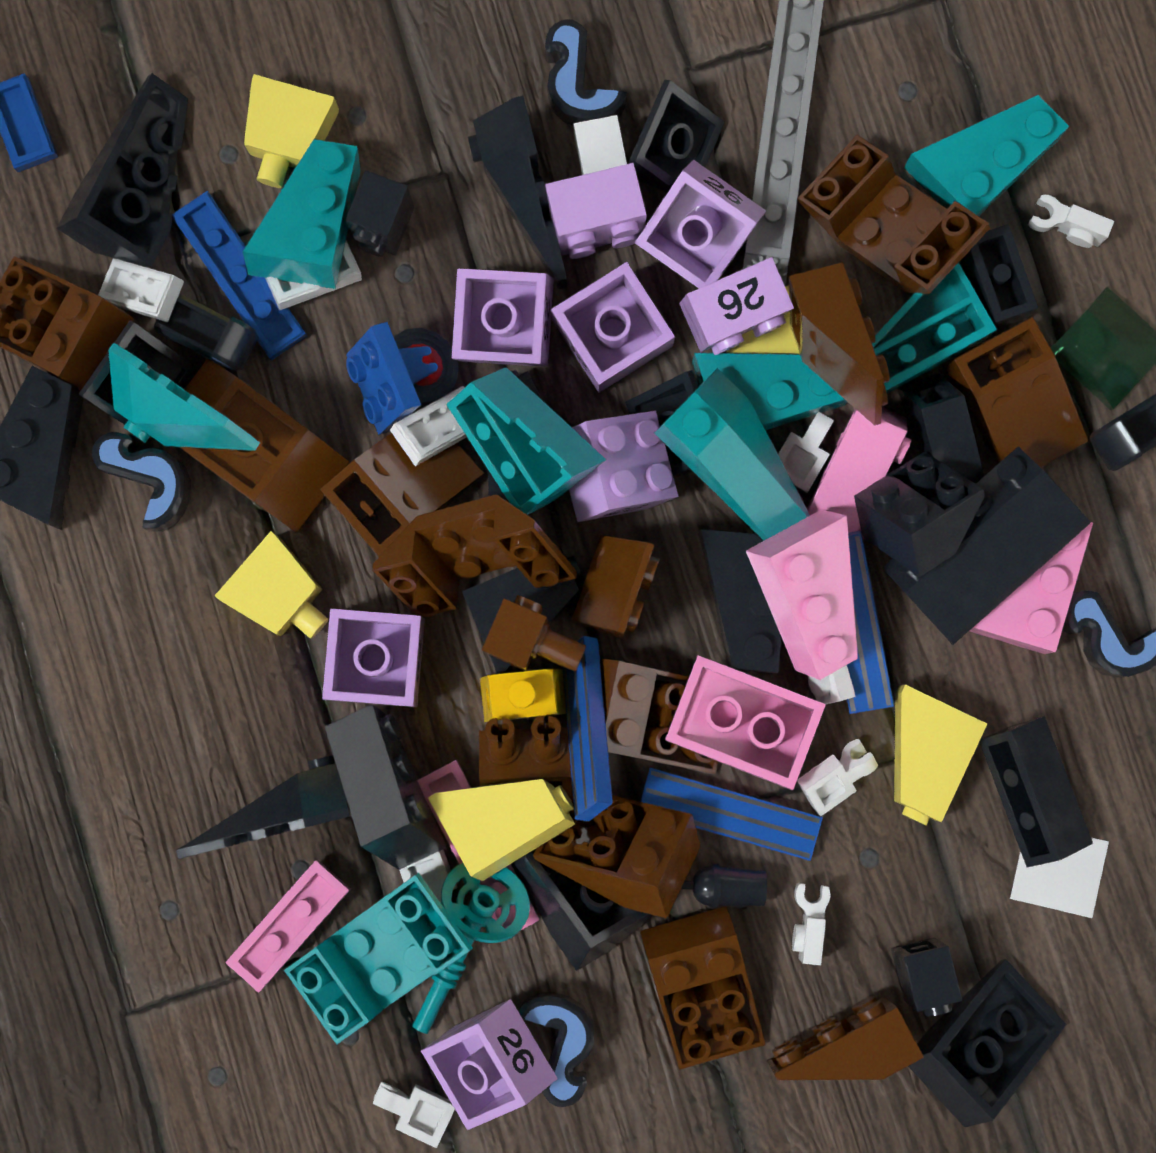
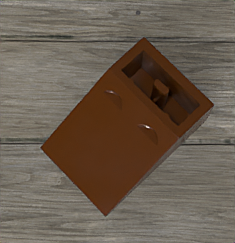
[0,256,134,390]
[789,262,889,426]
[945,317,1088,467]
[320,433,484,556]
[571,535,660,639]
[600,658,718,774]
[533,786,701,919]
[640,906,766,1070]
[767,995,924,1080]

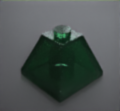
[1050,287,1156,410]

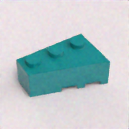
[904,95,1069,216]
[243,139,361,289]
[872,262,997,394]
[692,353,847,430]
[446,367,606,515]

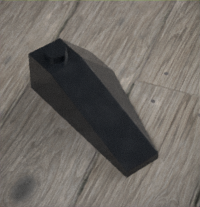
[56,73,188,268]
[468,95,567,289]
[176,755,351,859]
[513,848,653,971]

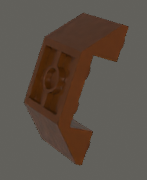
[798,135,990,294]
[180,359,350,534]
[372,494,577,617]

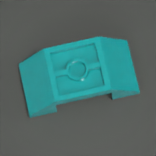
[284,872,473,1045]

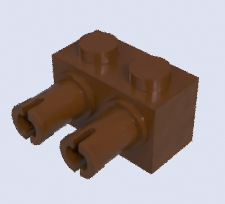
[482,595,586,672]
[479,716,572,796]

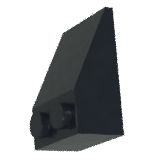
[908,959,1067,1127]

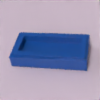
[0,73,59,172]

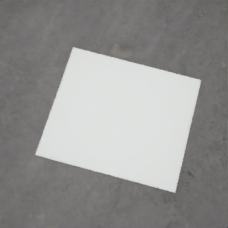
[1010,838,1109,918]

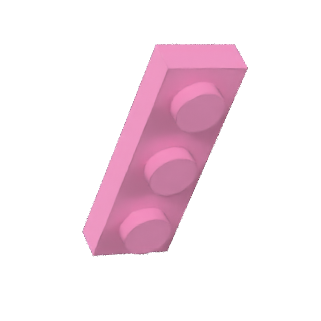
[225,859,351,993]

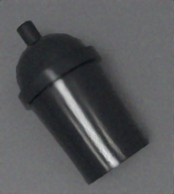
[681,863,767,909]

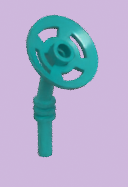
[412,863,530,1034]

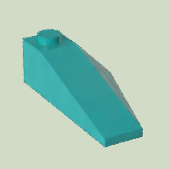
[108,343,260,450]
[654,368,810,541]

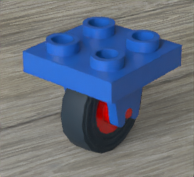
[346,322,459,435]

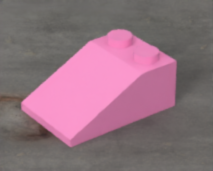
[665,655,826,790]

